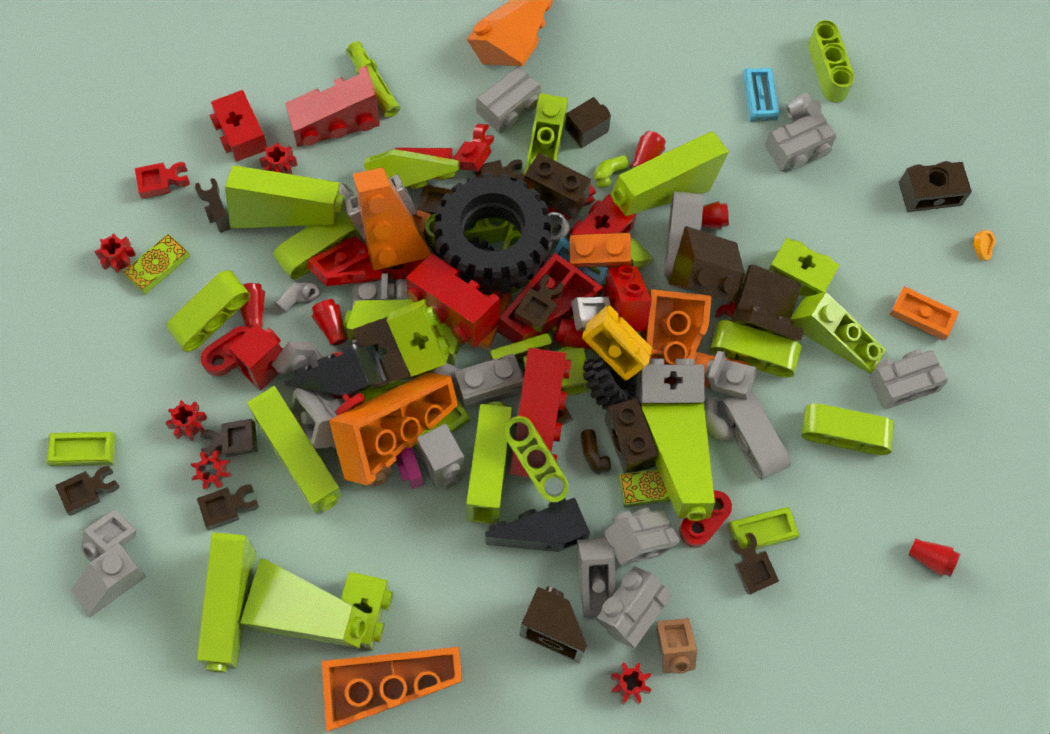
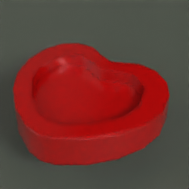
[335,393,366,416]

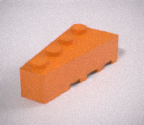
[329,372,458,486]
[322,647,462,732]

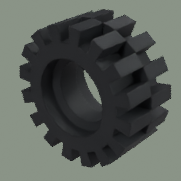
[583,354,635,410]

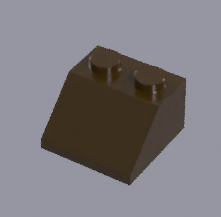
[668,226,745,303]
[519,586,587,663]

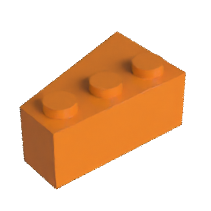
[353,167,432,270]

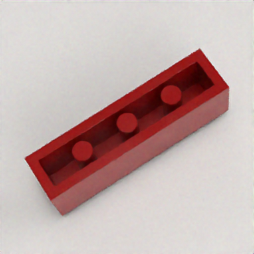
[510,347,572,477]

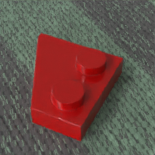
[307,236,392,286]

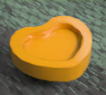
[973,230,996,261]

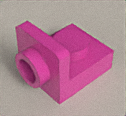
[393,447,424,489]

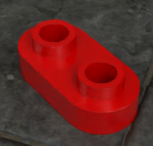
[201,326,250,376]
[679,490,732,548]

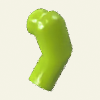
[593,155,628,188]

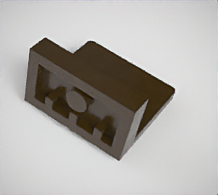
[731,264,804,341]

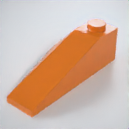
[467,0,553,66]
[639,289,711,407]

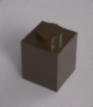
[565,97,611,149]

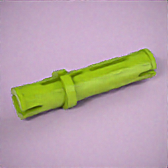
[346,41,401,118]

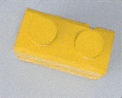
[582,305,652,381]

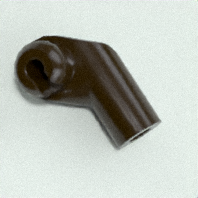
[580,429,611,475]

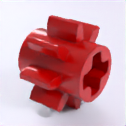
[259,143,298,175]
[95,233,136,273]
[165,400,207,441]
[191,450,232,489]
[610,662,652,705]

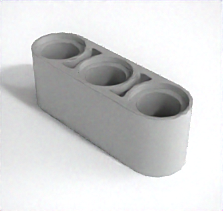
[664,191,704,277]
[719,390,791,480]

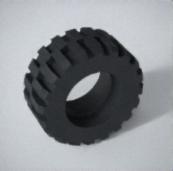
[434,173,551,295]

